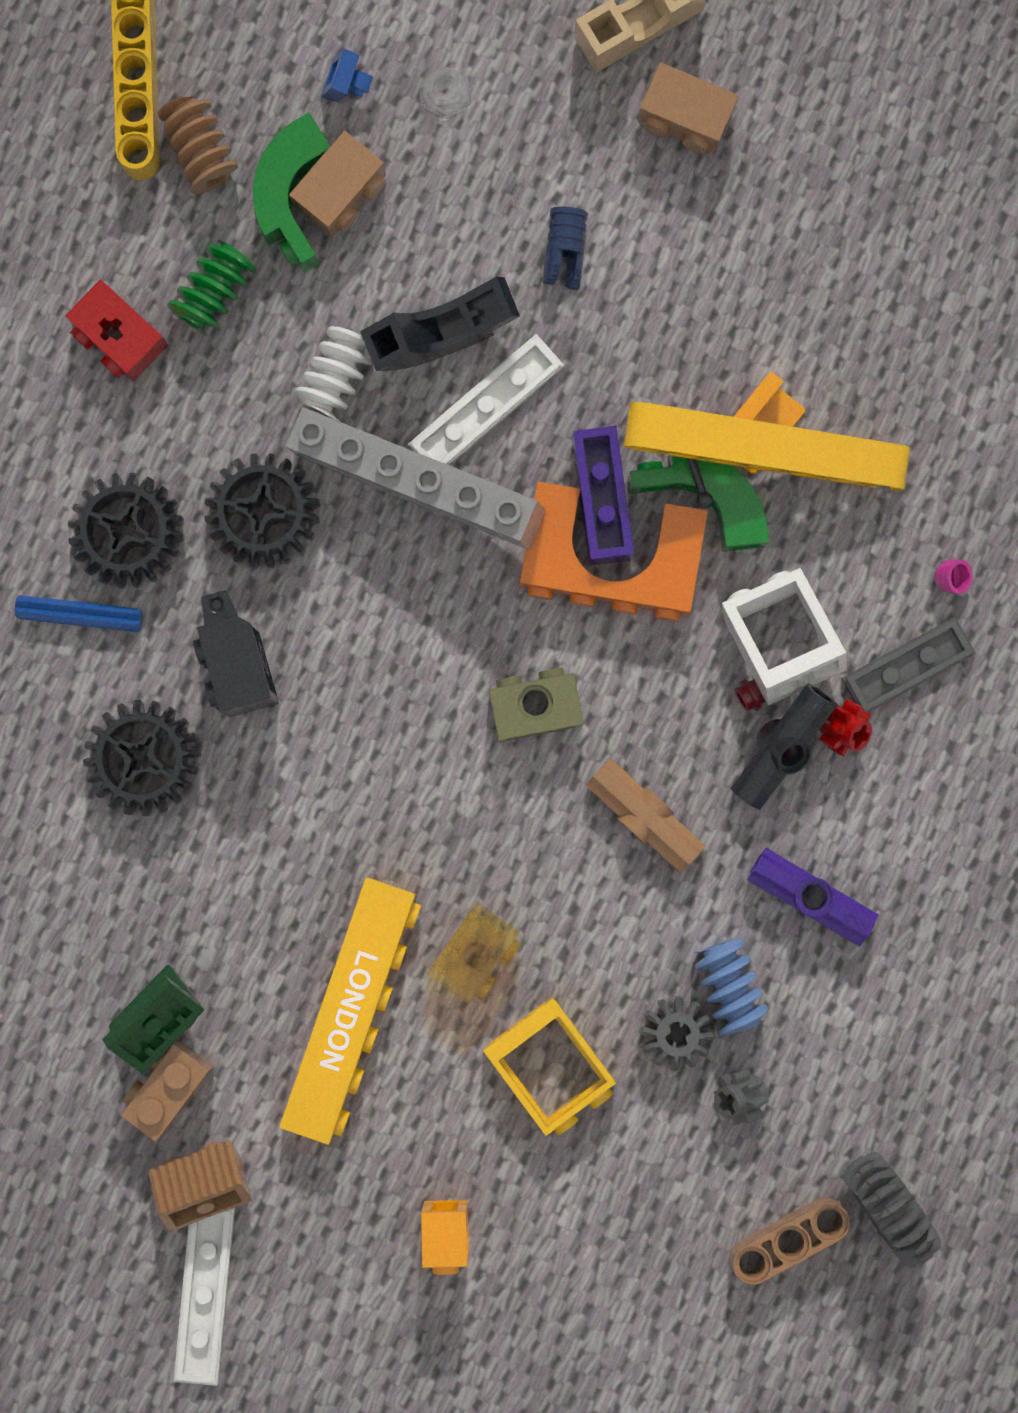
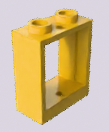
[483,996,616,1136]

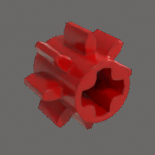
[819,699,872,756]

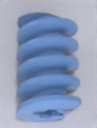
[694,938,768,1036]

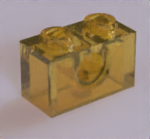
[427,901,522,1004]

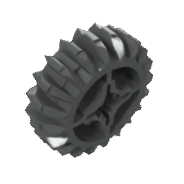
[843,1151,941,1269]

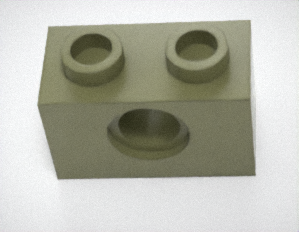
[489,668,584,743]

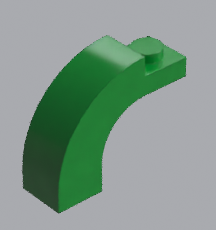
[253,112,330,273]
[628,455,769,552]

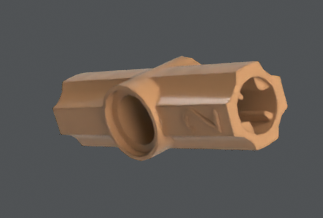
[585,759,706,873]

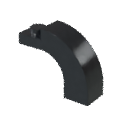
[360,276,520,371]

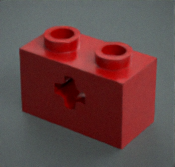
[65,279,168,382]

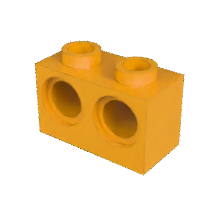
[421,1200,469,1275]

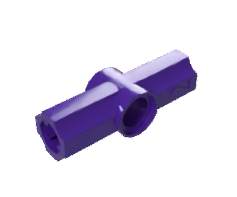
[746,847,879,947]

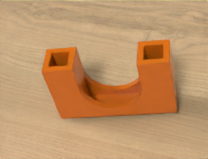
[520,481,708,622]

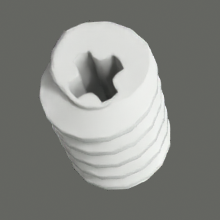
[295,326,372,422]

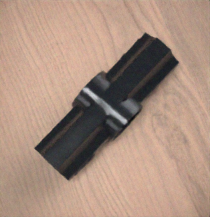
[730,683,838,810]

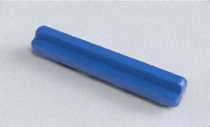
[14,595,143,632]

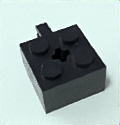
[193,590,279,717]

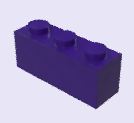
[572,425,634,566]

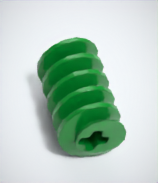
[167,240,258,336]

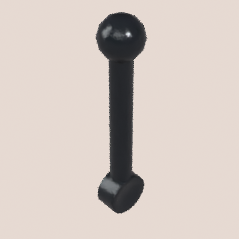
[687,458,713,509]

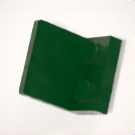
[102,965,204,1074]

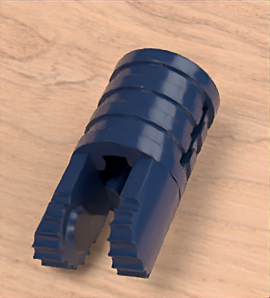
[542,206,588,290]

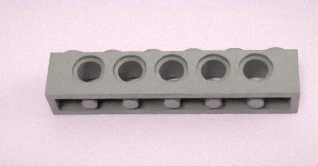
[285,407,546,550]

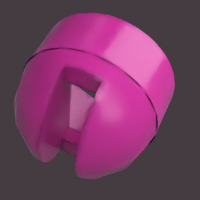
[934,559,973,594]

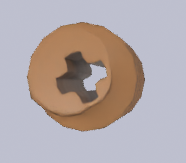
[158,96,238,195]

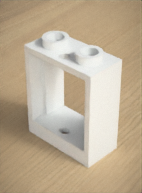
[722,568,847,706]

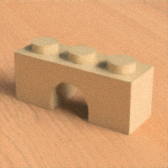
[574,0,706,73]

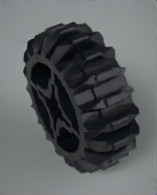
[204,453,321,569]
[68,473,185,589]
[83,700,201,817]

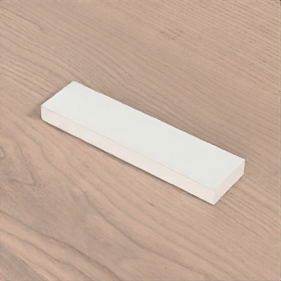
[408,334,564,465]
[173,1207,235,1386]

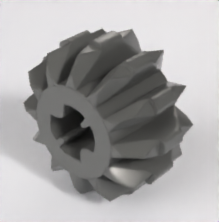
[639,996,714,1071]

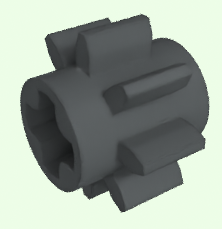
[714,1068,769,1125]

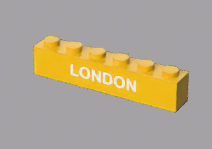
[279,877,421,1145]

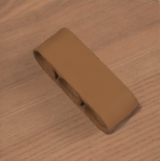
[729,1197,850,1285]

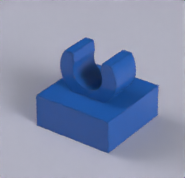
[321,48,373,102]

